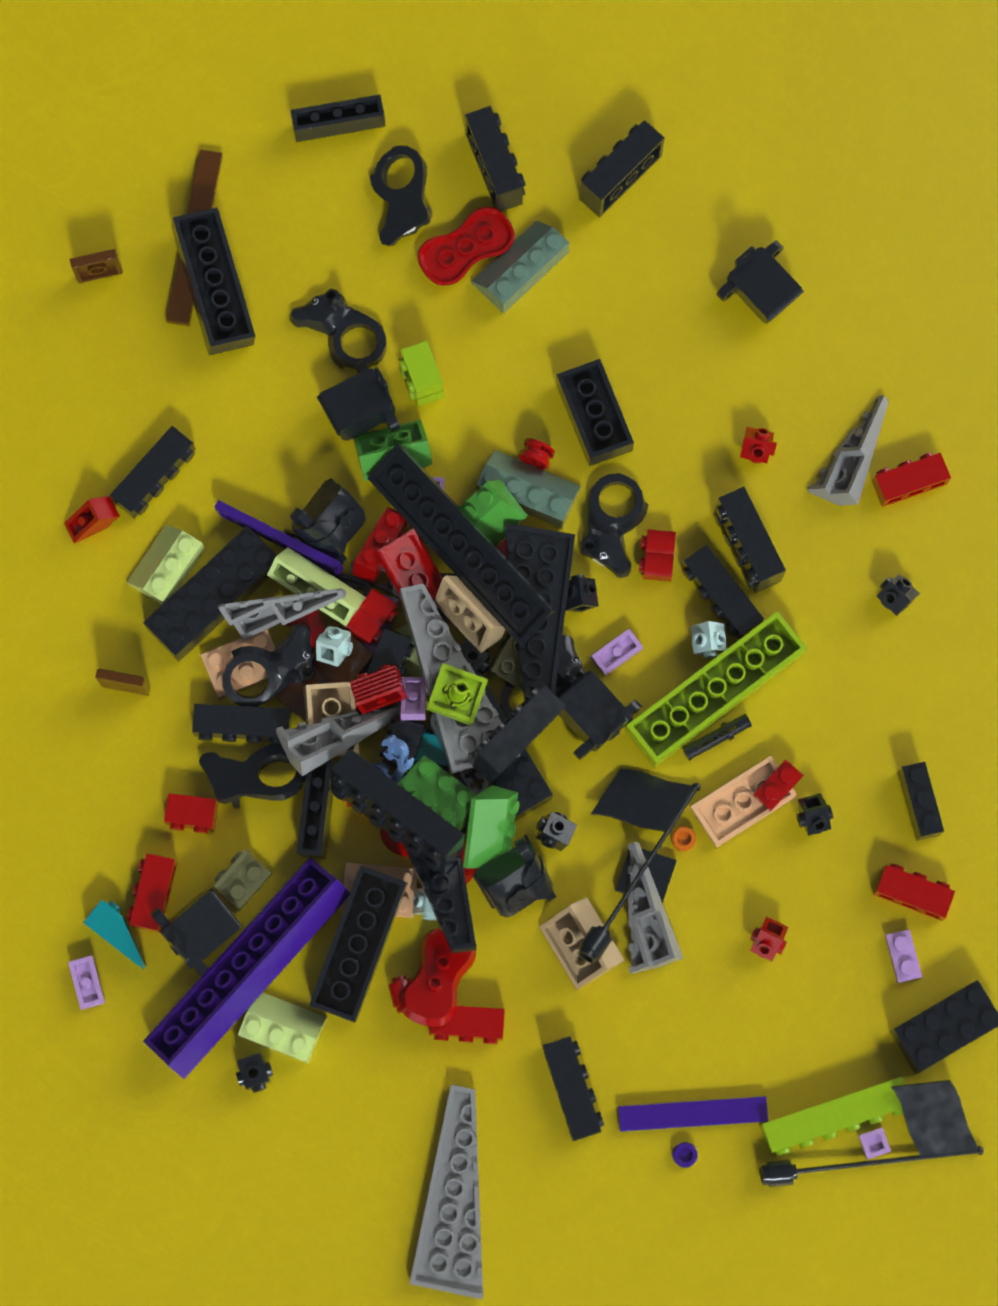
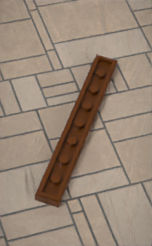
[166,150,223,326]

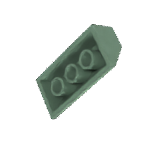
[471,220,569,314]
[476,450,581,529]

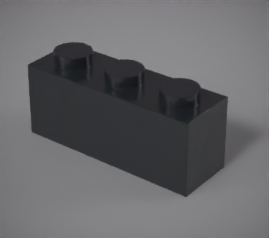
[898,761,944,841]

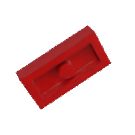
[753,759,804,812]

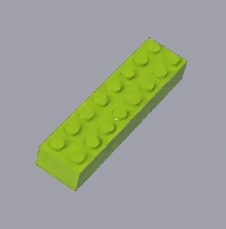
[625,611,807,768]

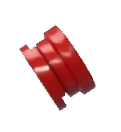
[518,438,555,470]

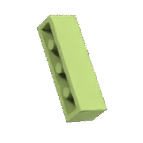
[267,547,366,626]

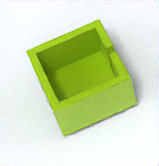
[398,341,444,406]

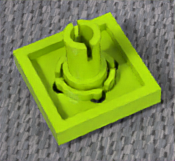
[426,663,488,726]

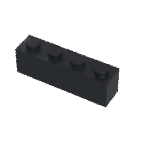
[290,94,386,142]
[110,426,196,518]
[682,545,764,640]
[356,628,415,714]
[192,704,292,745]
[297,759,336,859]
[542,1036,604,1142]

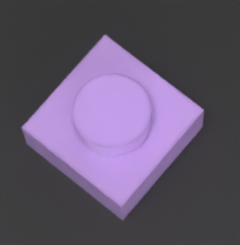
[858,1128,891,1160]

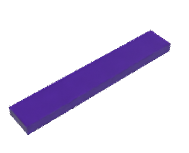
[214,500,343,576]
[618,1096,768,1132]

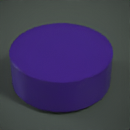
[672,1142,698,1168]

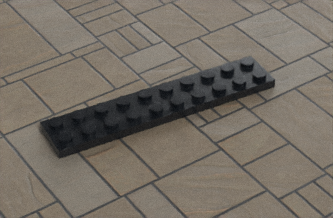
[367,444,555,645]

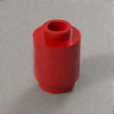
[388,975,412,1013]

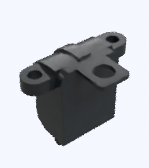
[716,240,804,324]
[317,360,400,441]
[284,478,367,565]
[557,670,642,760]
[473,835,556,918]
[150,888,242,976]

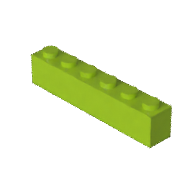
[760,1077,905,1156]

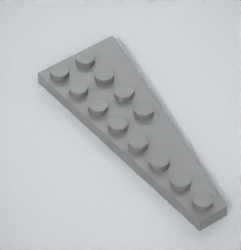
[399,584,521,773]
[409,1085,483,1299]

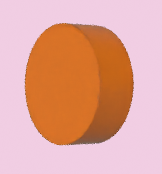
[671,826,696,852]

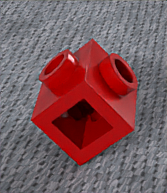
[740,427,777,464]
[750,916,788,961]

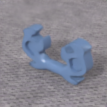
[372,735,414,784]

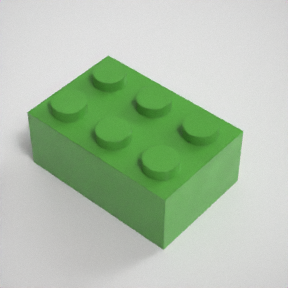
[398,755,476,831]

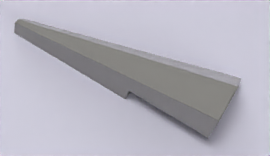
[807,395,889,506]
[218,588,346,640]
[276,702,401,776]
[628,842,683,974]

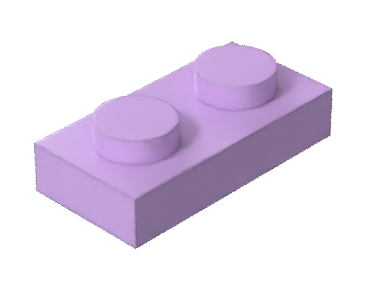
[591,629,643,676]
[401,677,426,720]
[885,929,922,983]
[68,955,106,1010]

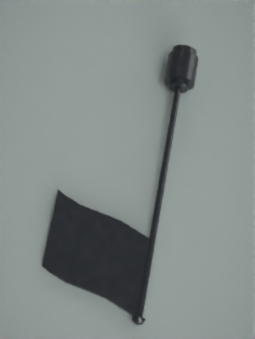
[578,769,701,964]
[760,1080,984,1187]

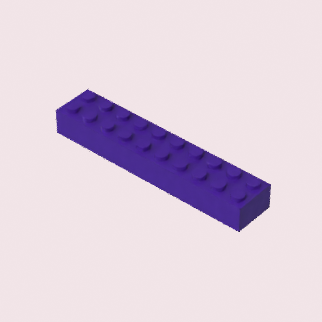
[143,857,350,1079]

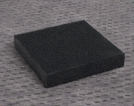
[615,848,677,904]

